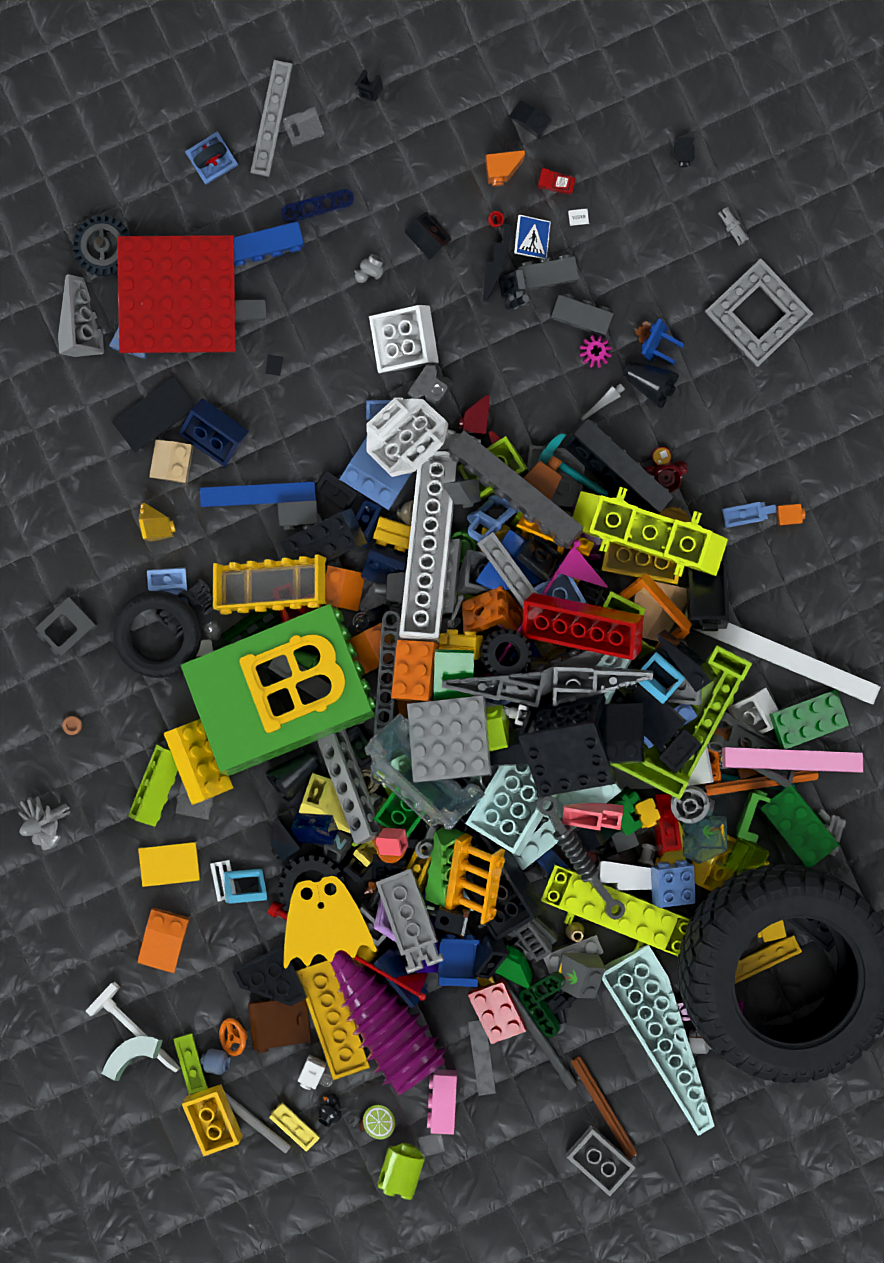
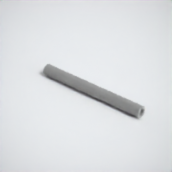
[225,1092,291,1154]

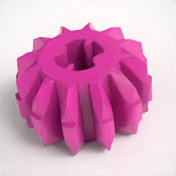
[580,335,612,368]

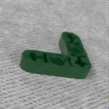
[519,971,566,1038]

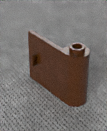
[248,999,311,1053]

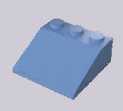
[339,437,413,511]

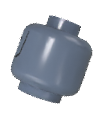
[201,1048,231,1075]

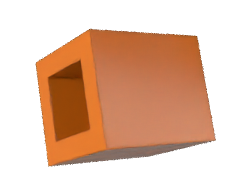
[776,504,805,526]

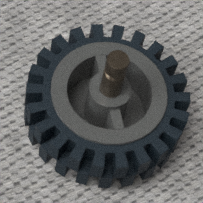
[72,215,131,277]

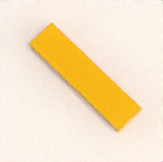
[735,934,802,984]

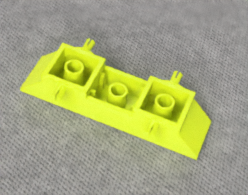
[572,487,728,577]
[540,864,690,956]

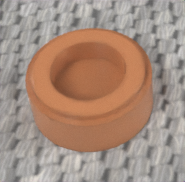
[62,716,82,735]

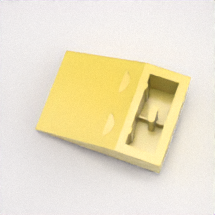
[298,773,351,833]

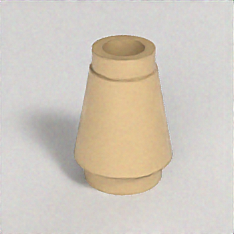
[566,922,585,942]

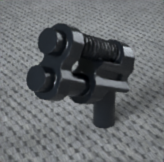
[545,989,577,1024]

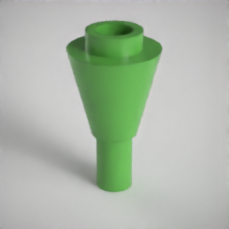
[294,650,320,670]

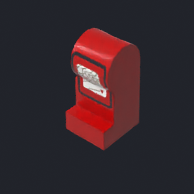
[537,168,576,194]

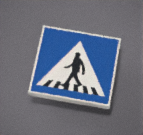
[514,215,551,259]

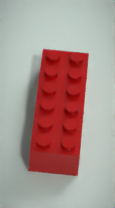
[522,593,644,660]

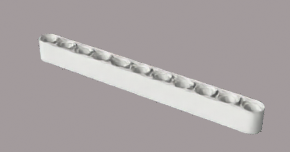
[685,610,881,704]

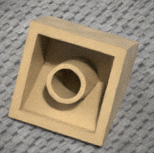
[149,440,194,484]

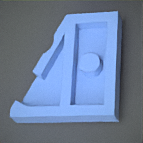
[147,567,188,603]

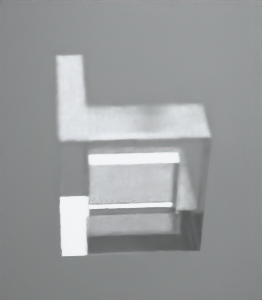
[418,1133,445,1157]

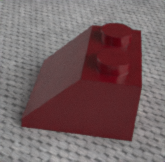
[459,395,490,437]

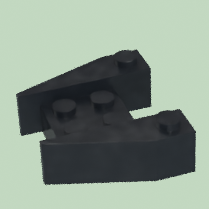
[627,629,718,707]

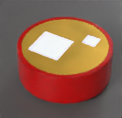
[652,447,672,466]

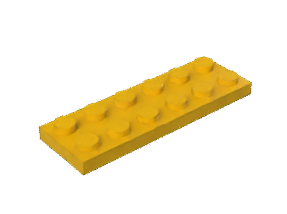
[296,960,370,1080]

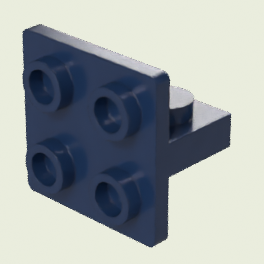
[361,543,408,584]

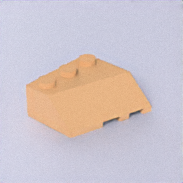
[632,581,687,642]

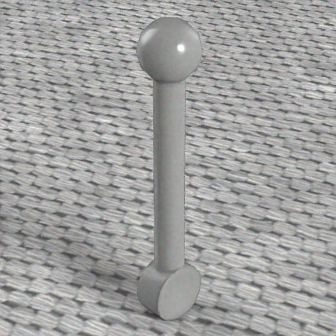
[448,594,465,628]

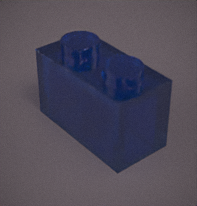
[291,813,338,845]

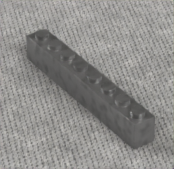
[449,431,583,549]

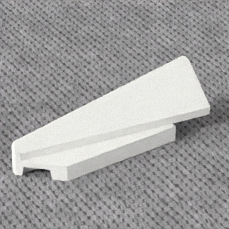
[597,861,652,890]

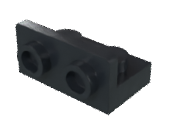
[658,728,702,773]

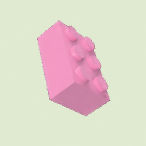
[427,1069,457,1134]

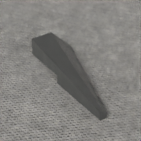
[552,663,653,706]
[442,671,547,708]

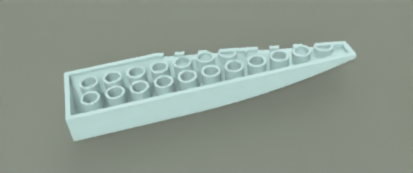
[466,655,631,856]

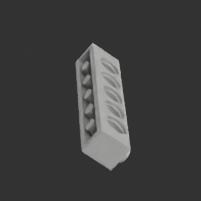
[317,729,382,845]

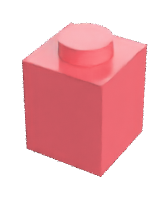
[376,828,408,856]

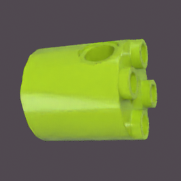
[377,1143,425,1200]

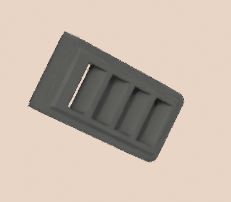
[514,921,552,962]

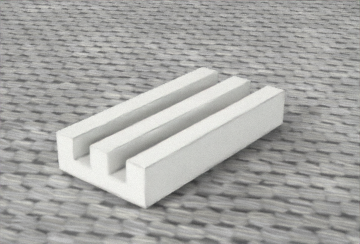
[210,860,236,901]

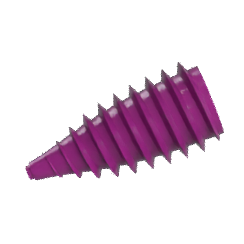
[330,950,447,1095]

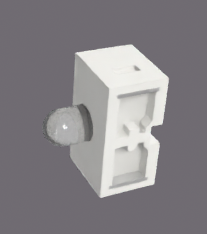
[298,1054,333,1090]

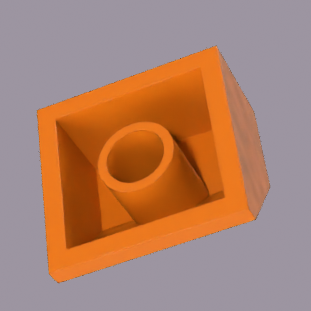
[486,150,525,186]
[325,566,365,611]

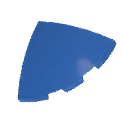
[475,530,542,590]

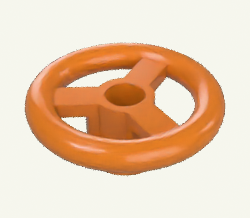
[219,1018,247,1056]

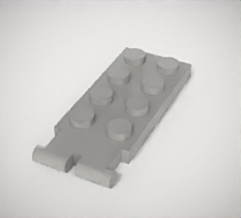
[376,869,444,974]

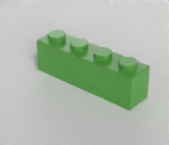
[425,825,465,908]

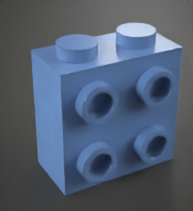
[651,860,695,908]

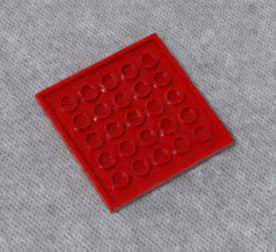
[117,235,236,353]

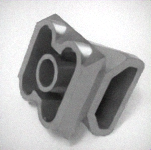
[407,363,453,410]

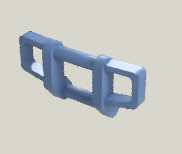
[467,493,520,542]

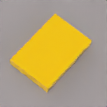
[138,842,200,887]

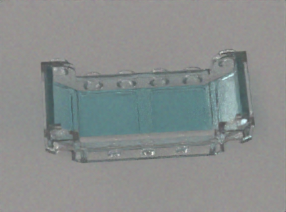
[365,713,485,830]

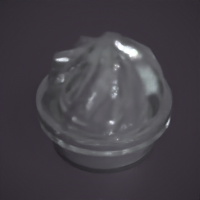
[203,621,222,640]

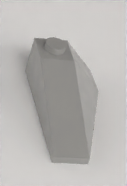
[58,274,104,357]

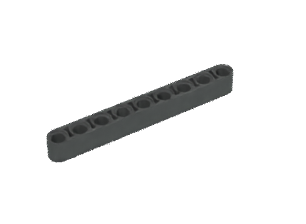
[371,611,401,784]

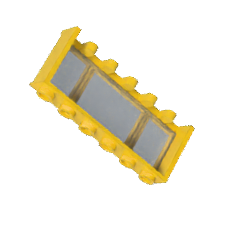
[213,555,326,615]

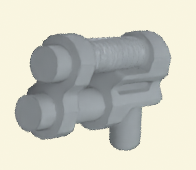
[817,809,846,856]

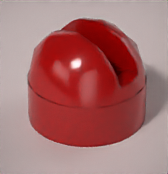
[488,211,504,227]

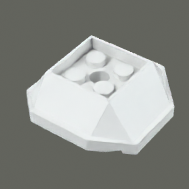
[367,398,448,477]

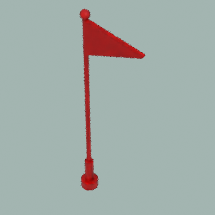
[268,901,428,1001]

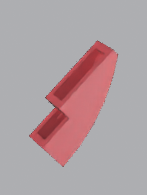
[562,803,624,830]

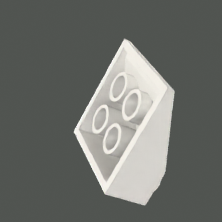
[369,305,439,373]

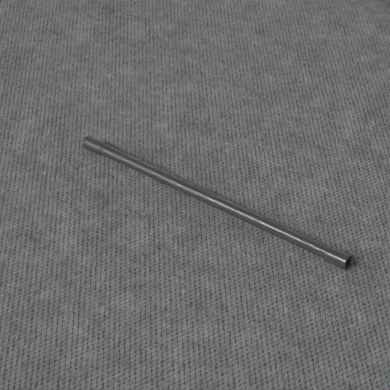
[464,923,578,1090]

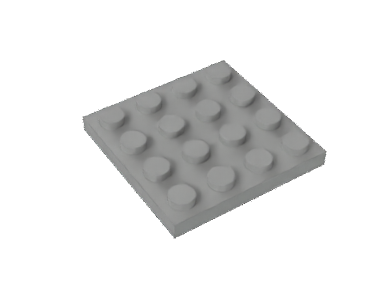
[407,696,491,783]

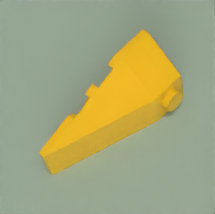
[139,503,176,542]

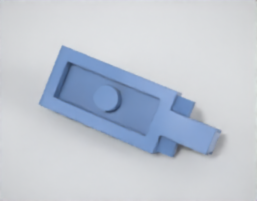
[722,502,777,528]

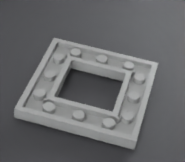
[705,259,813,367]

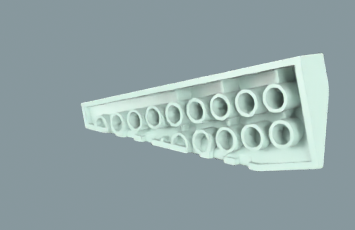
[602,945,714,1136]

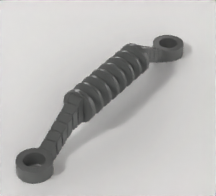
[536,795,625,920]

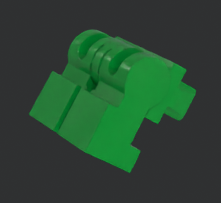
[606,786,643,836]

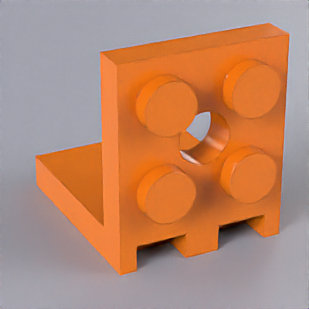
[462,586,528,640]

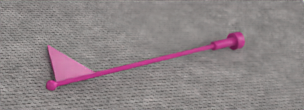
[474,540,608,696]

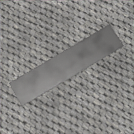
[468,1020,496,1096]

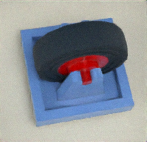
[185,131,238,185]

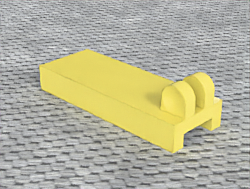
[269,1102,320,1152]

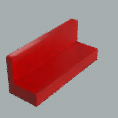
[653,794,682,856]

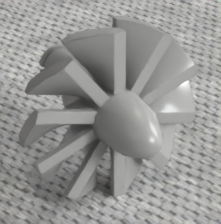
[19,796,70,850]

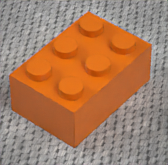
[391,640,440,702]

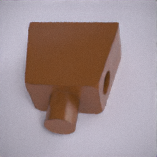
[523,455,562,500]

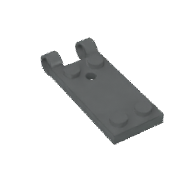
[708,712,795,788]

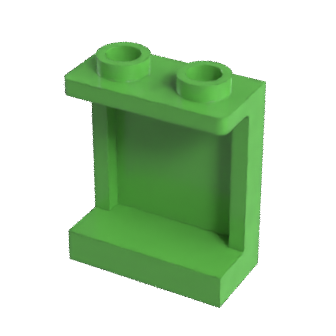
[734,789,771,843]

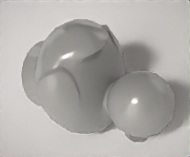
[354,254,384,283]

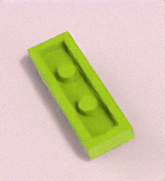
[173,1033,208,1094]

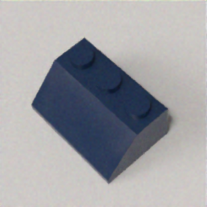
[178,398,249,467]
[373,948,428,1008]

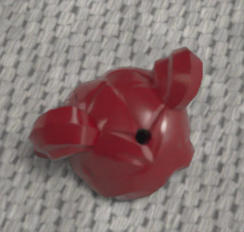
[644,461,688,492]

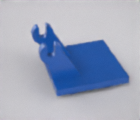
[641,318,684,365]

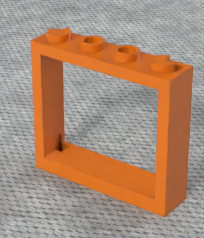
[618,573,692,648]

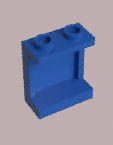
[437,934,479,987]

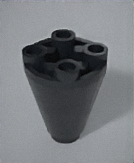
[623,362,679,408]

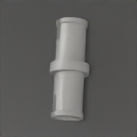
[718,207,749,246]

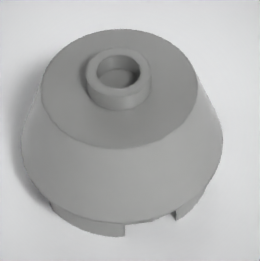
[671,785,709,823]

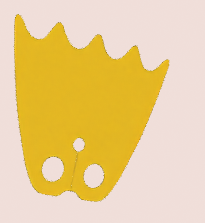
[284,876,376,969]

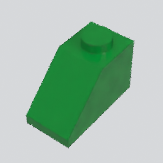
[495,945,533,989]

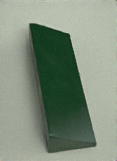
[222,608,281,645]

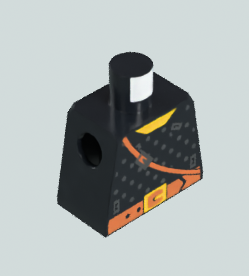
[427,905,470,936]

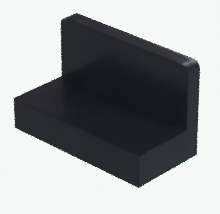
[405,212,452,259]

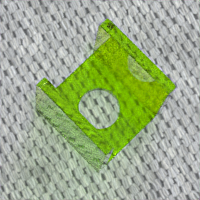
[724,837,770,875]

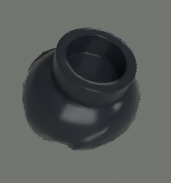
[317,1094,342,1127]

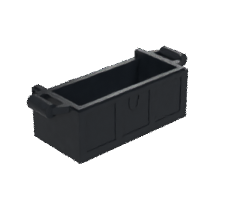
[686,547,729,631]

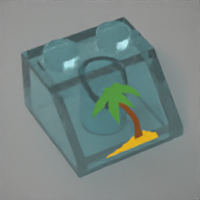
[682,816,727,864]

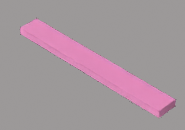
[722,747,863,773]

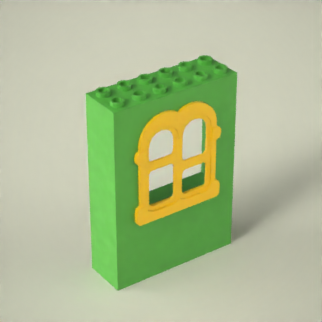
[181,603,376,776]

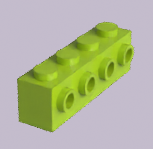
[128,744,178,827]

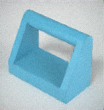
[638,652,686,704]
[224,868,267,904]

